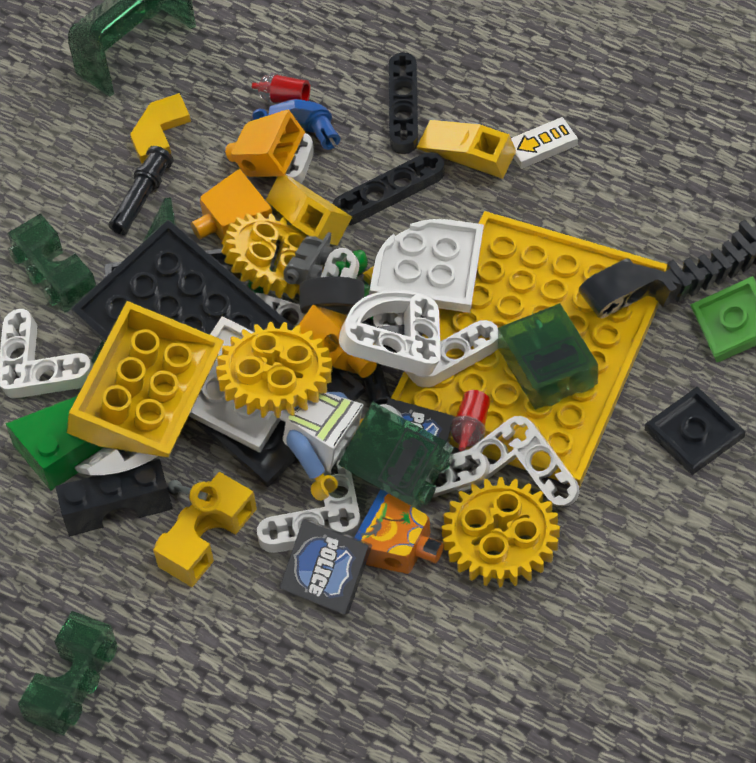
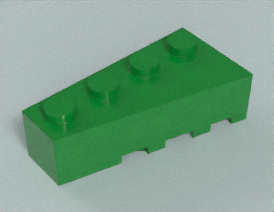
[5,396,112,491]

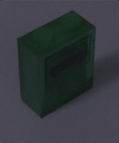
[498,303,599,410]
[338,402,454,510]

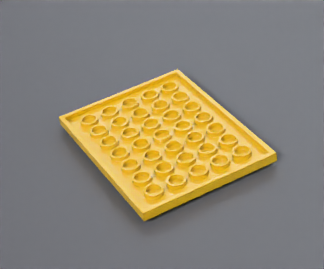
[382,211,667,488]

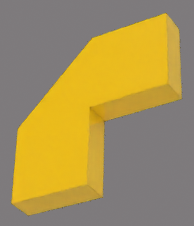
[130,93,191,164]

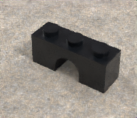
[55,459,173,537]

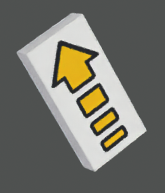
[511,117,578,169]

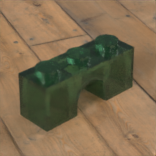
[7,213,96,313]
[18,611,117,736]

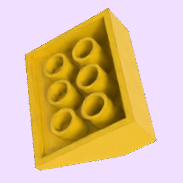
[67,301,224,458]

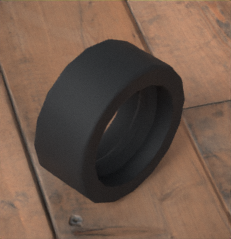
[300,277,365,316]

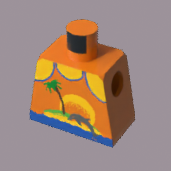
[354,489,444,574]

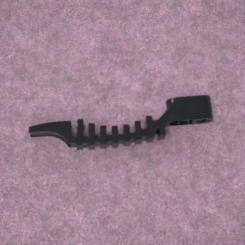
[578,216,756,318]

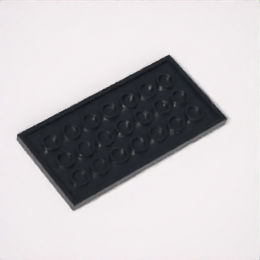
[71,219,365,487]

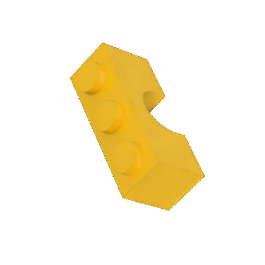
[153,472,257,587]

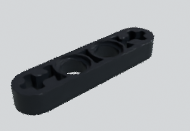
[389,52,418,154]
[332,152,445,226]

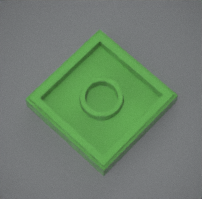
[690,276,756,362]

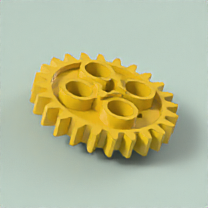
[221,213,324,299]
[216,322,332,418]
[442,477,560,587]

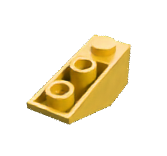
[417,120,516,179]
[266,174,352,246]

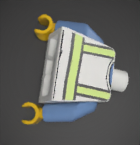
[272,392,371,501]

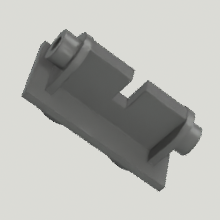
[284,232,334,285]

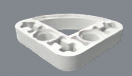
[339,291,441,376]

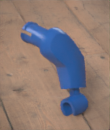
[252,99,341,150]

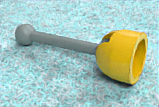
[168,480,221,512]

